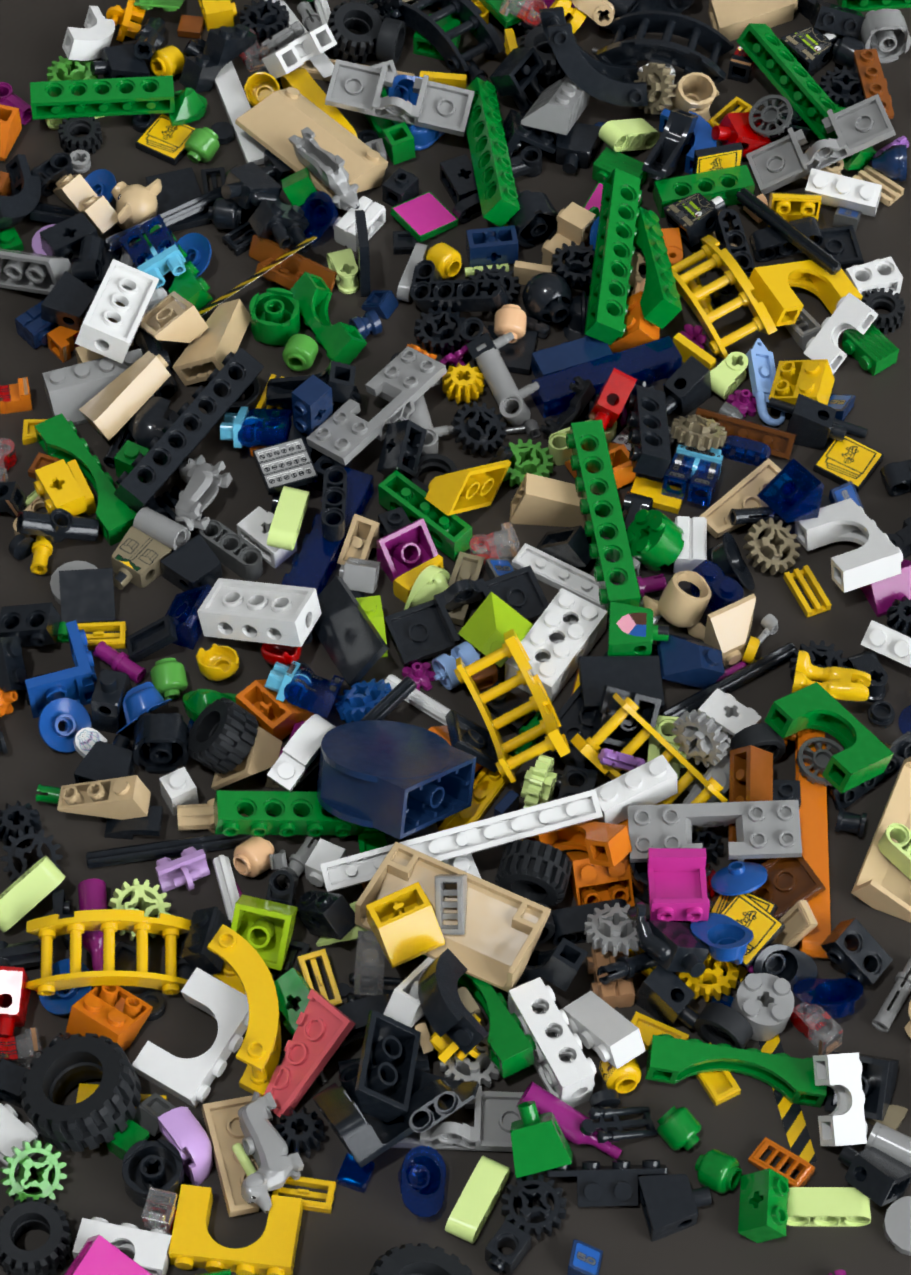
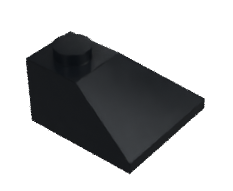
[825,1051,899,1121]

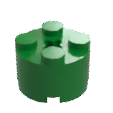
[249,288,300,346]
[626,509,684,571]

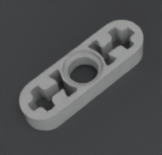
[397,243,430,302]

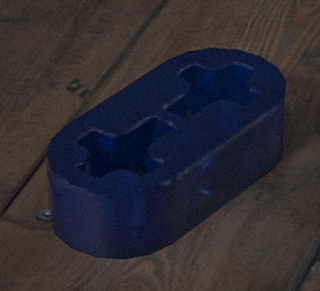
[721,435,771,466]

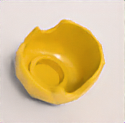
[244,72,281,106]
[196,643,240,681]

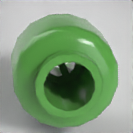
[184,127,220,164]
[282,334,318,371]
[150,658,188,700]

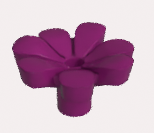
[680,324,707,350]
[439,345,468,367]
[726,389,757,418]
[402,662,436,691]

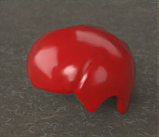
[261,643,302,666]

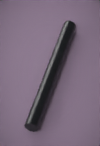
[768,397,868,438]

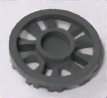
[749,95,794,138]
[796,737,844,786]

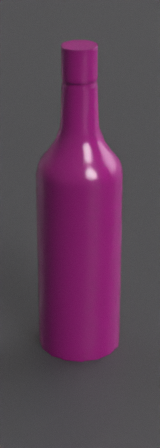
[78,878,108,971]
[517,1081,622,1160]

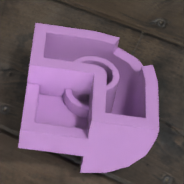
[158,1106,213,1186]

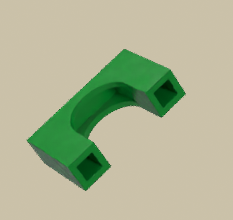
[764,682,894,794]

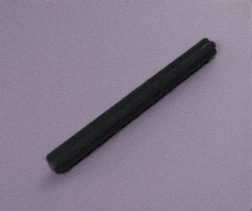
[104,186,223,252]
[736,188,841,275]
[660,643,797,717]
[292,676,417,792]
[86,834,253,868]

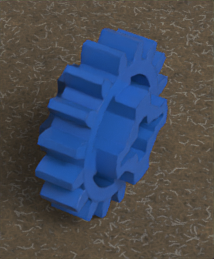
[335,678,392,723]

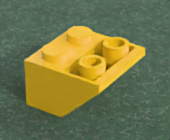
[768,192,821,227]
[768,359,835,406]
[366,882,445,968]

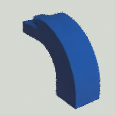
[659,108,717,174]

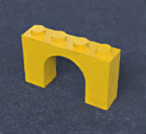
[749,260,863,327]
[168,1184,303,1275]

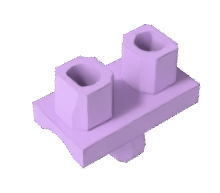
[155,846,210,893]

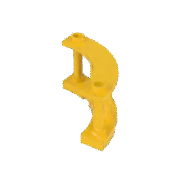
[671,235,777,359]
[454,629,570,783]
[570,693,728,805]
[25,909,191,996]
[207,924,282,1097]

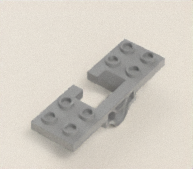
[325,59,475,137]
[746,94,896,195]
[306,346,447,466]
[628,800,802,863]
[391,1086,524,1152]

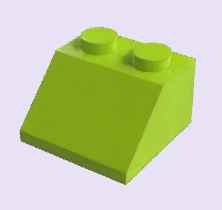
[231,894,298,971]

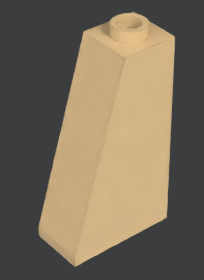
[708,0,798,41]
[172,298,252,386]
[79,351,171,441]
[510,473,605,528]

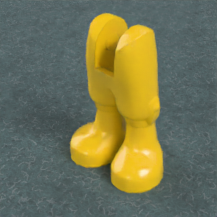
[792,650,871,701]

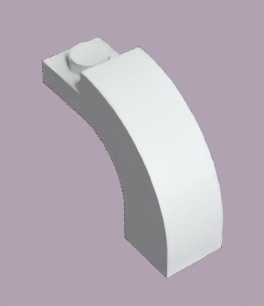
[62,5,115,61]
[267,714,336,792]

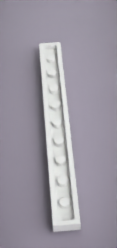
[320,789,603,892]

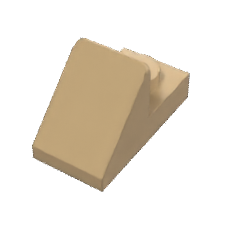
[337,514,380,565]

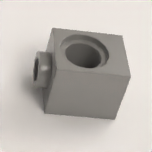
[339,557,380,593]

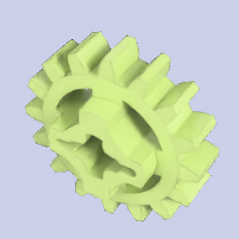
[521,755,557,809]
[108,878,171,941]

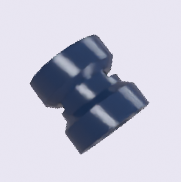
[349,310,382,339]

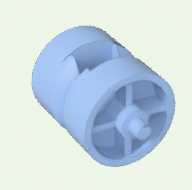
[432,641,481,690]

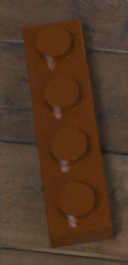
[696,407,797,460]

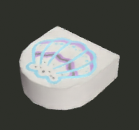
[73,727,108,758]

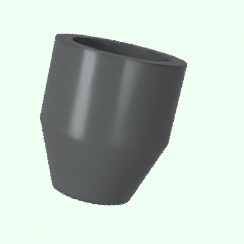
[718,402,744,419]

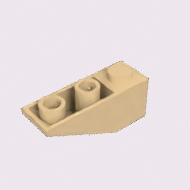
[57,775,151,820]

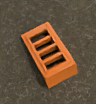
[748,1137,815,1188]

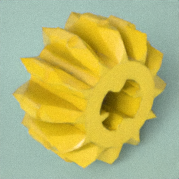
[442,362,484,405]

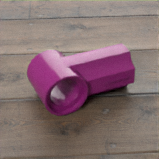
[0,82,32,126]

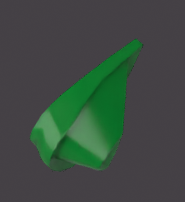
[168,87,208,126]
[182,689,237,722]

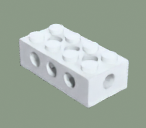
[75,259,159,364]
[197,578,322,647]
[505,588,608,703]
[508,977,597,1108]

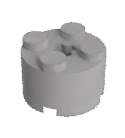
[860,9,911,63]
[731,973,794,1041]

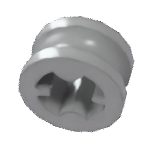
[70,150,91,173]

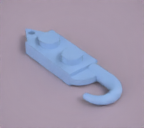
[746,338,785,426]

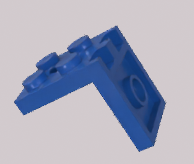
[25,620,97,719]

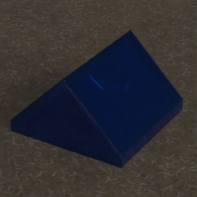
[757,458,824,523]
[165,584,212,650]

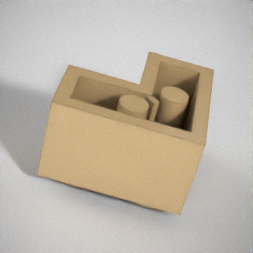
[541,202,596,266]

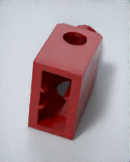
[711,112,772,158]
[589,368,637,432]
[0,966,31,1038]

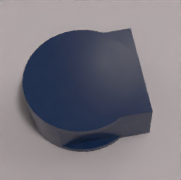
[317,720,477,840]

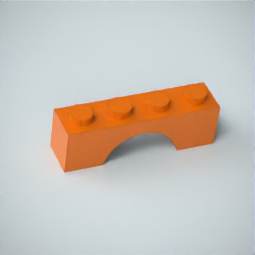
[521,821,632,867]

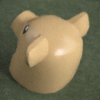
[661,72,719,121]
[111,178,162,230]
[643,570,712,641]

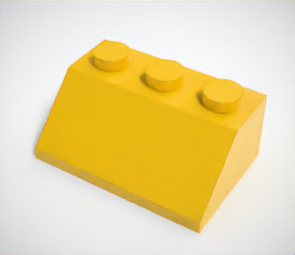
[425,460,512,516]

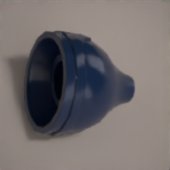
[872,145,907,181]

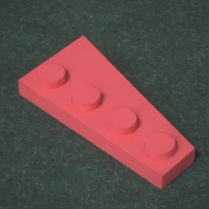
[263,989,356,1118]

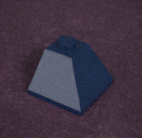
[656,634,725,689]

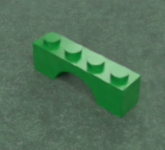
[364,86,416,165]
[135,224,213,311]
[289,272,367,365]

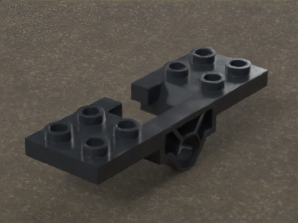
[384,565,549,667]

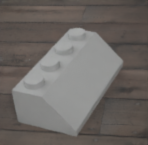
[521,75,590,135]
[0,249,72,295]
[42,349,155,425]

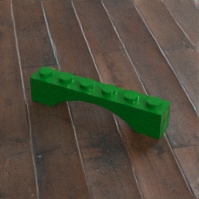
[633,206,682,329]
[35,413,137,546]
[420,955,536,1079]
[645,1034,827,1108]

